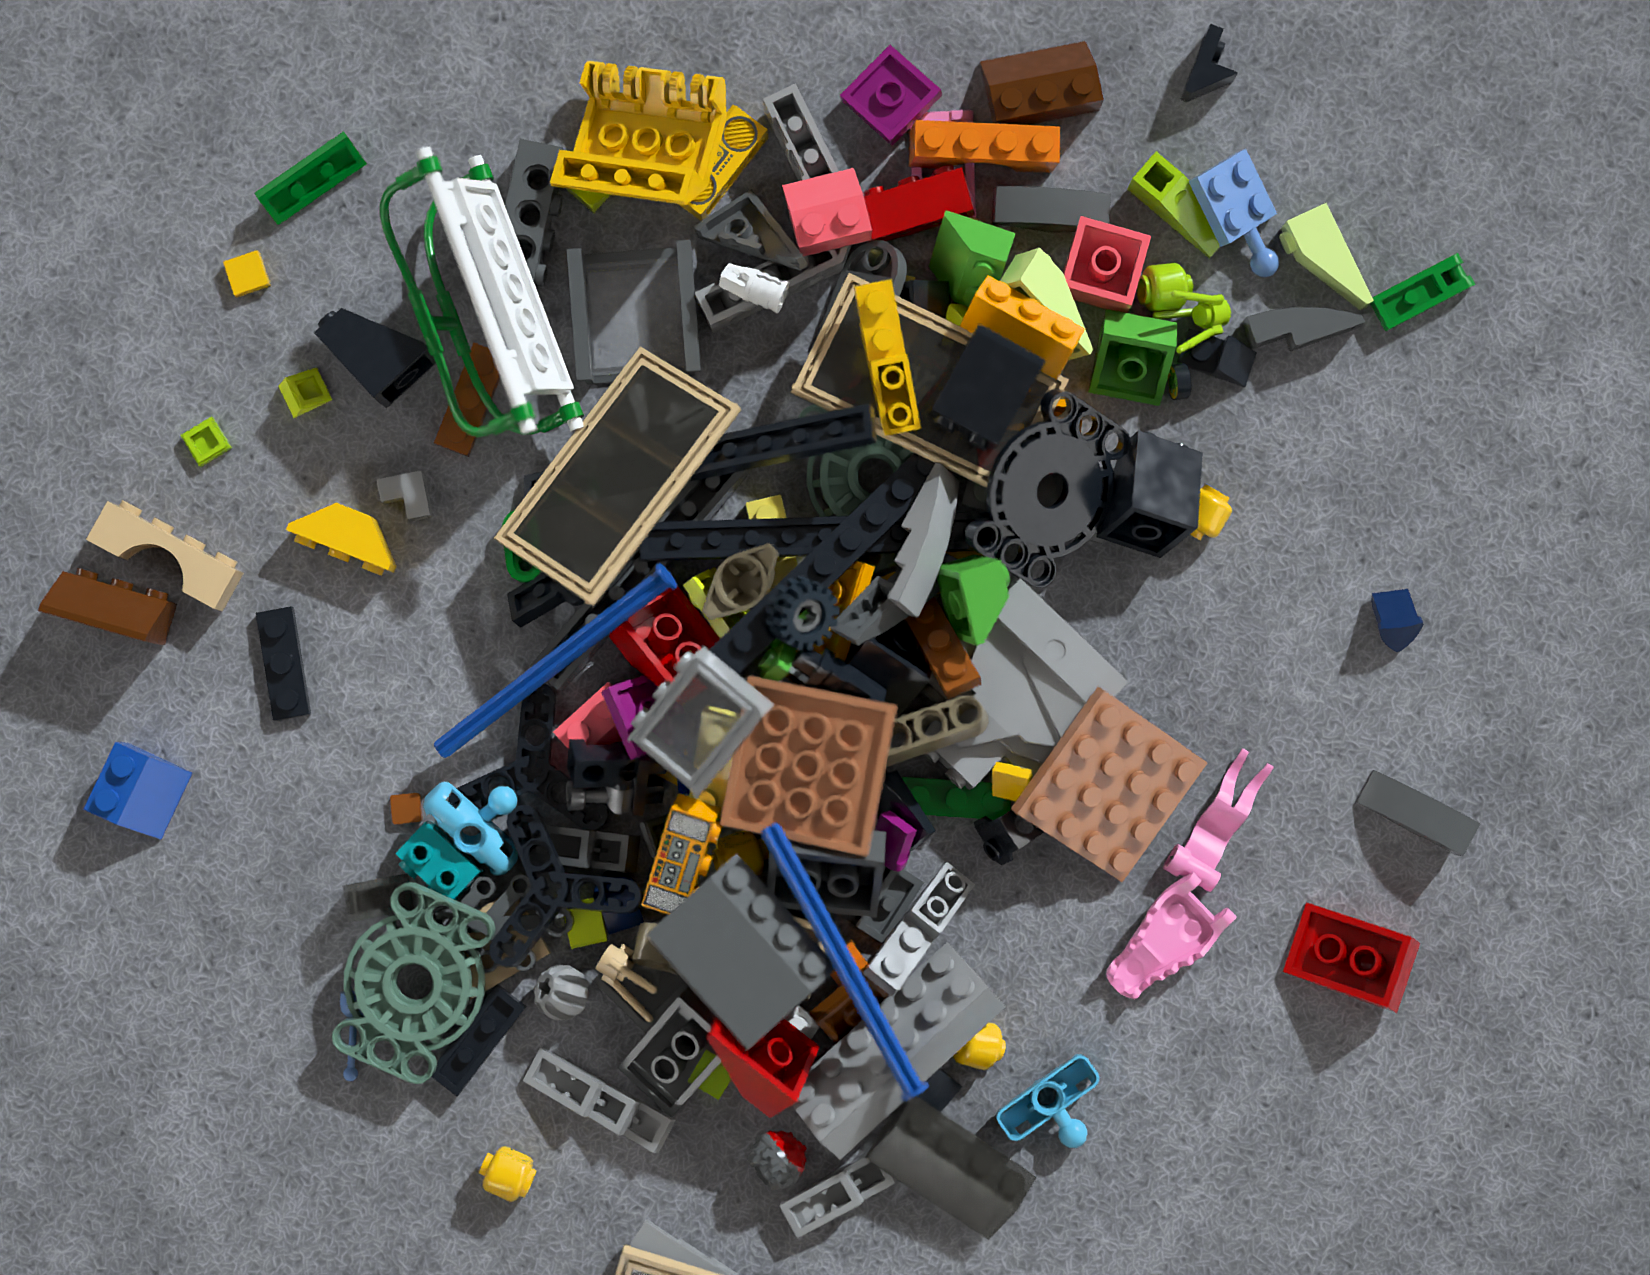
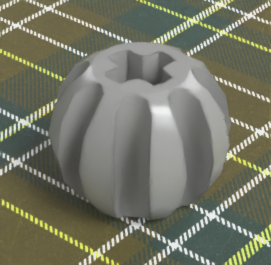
[534,965,589,1020]

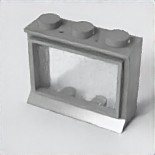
[627,647,774,799]

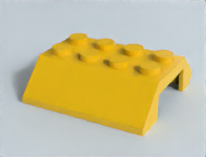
[550,61,726,205]

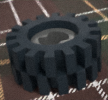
[765,577,839,650]

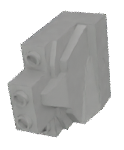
[922,578,1128,790]

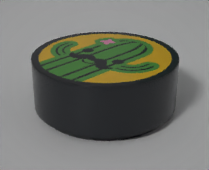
[1168,363,1192,400]

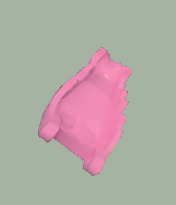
[1106,872,1236,999]

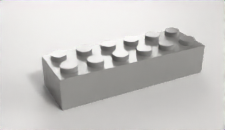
[792,942,1006,1160]

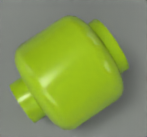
[1136,263,1193,312]

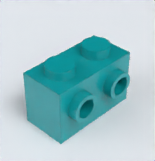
[395,821,484,900]

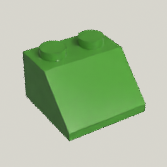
[929,210,1016,307]
[1089,309,1178,406]
[937,554,1010,645]

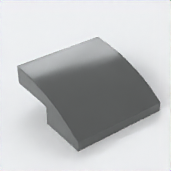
[836,865,924,943]

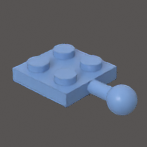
[1189,149,1279,277]

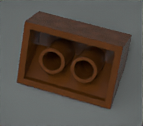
[980,41,1104,125]
[38,568,177,646]

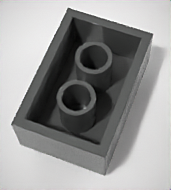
[767,831,886,917]

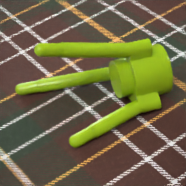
[1152,290,1231,353]

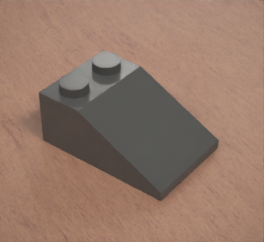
[617,986,721,1117]

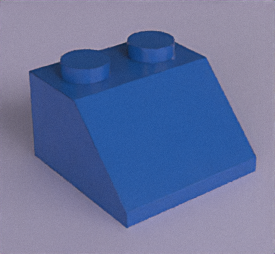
[84,742,193,839]

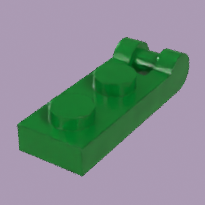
[1370,253,1476,332]

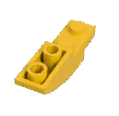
[854,279,921,436]

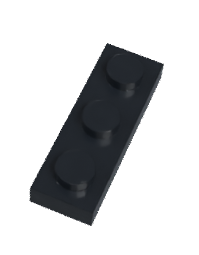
[256,606,312,721]
[431,984,527,1097]

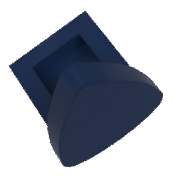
[1371,588,1424,652]
[594,870,644,935]

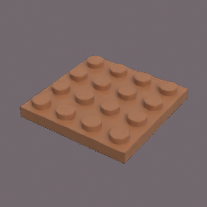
[720,676,898,856]
[1011,686,1207,882]

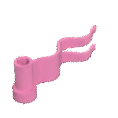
[1163,748,1274,892]

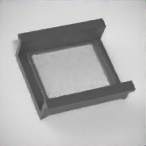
[566,239,701,384]

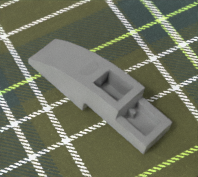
[863,862,975,997]

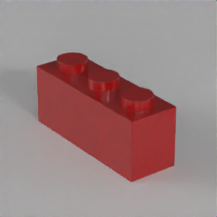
[863,165,975,242]

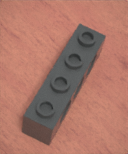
[505,139,564,289]

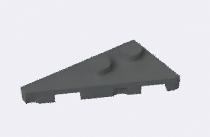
[693,189,808,270]

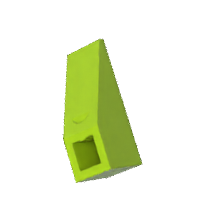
[1127,151,1220,259]

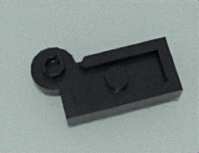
[507,559,590,628]

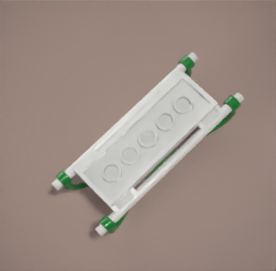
[379,147,584,437]

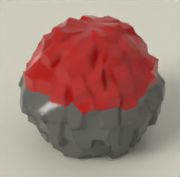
[747,1130,807,1191]

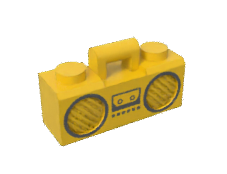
[679,104,768,221]

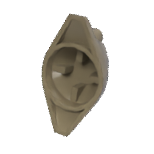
[702,544,778,620]

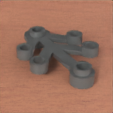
[433,874,574,973]

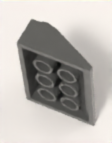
[645,854,835,1050]

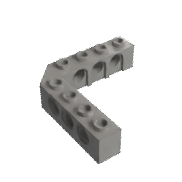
[695,83,851,333]

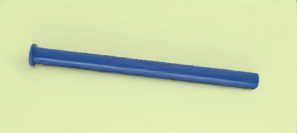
[434,563,677,758]
[761,823,928,1101]

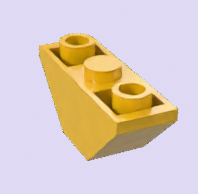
[286,503,397,576]

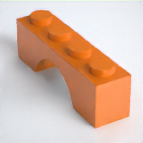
[909,120,1060,172]

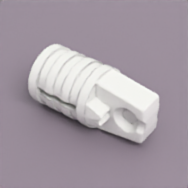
[719,263,790,313]

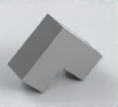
[376,470,433,521]

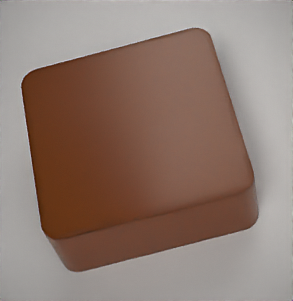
[390,793,423,824]

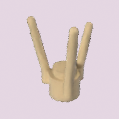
[595,944,679,1022]

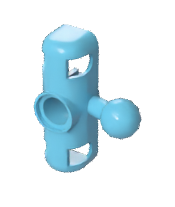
[423,782,519,876]
[996,1054,1100,1148]

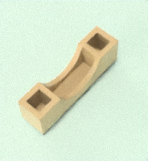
[86,500,244,611]

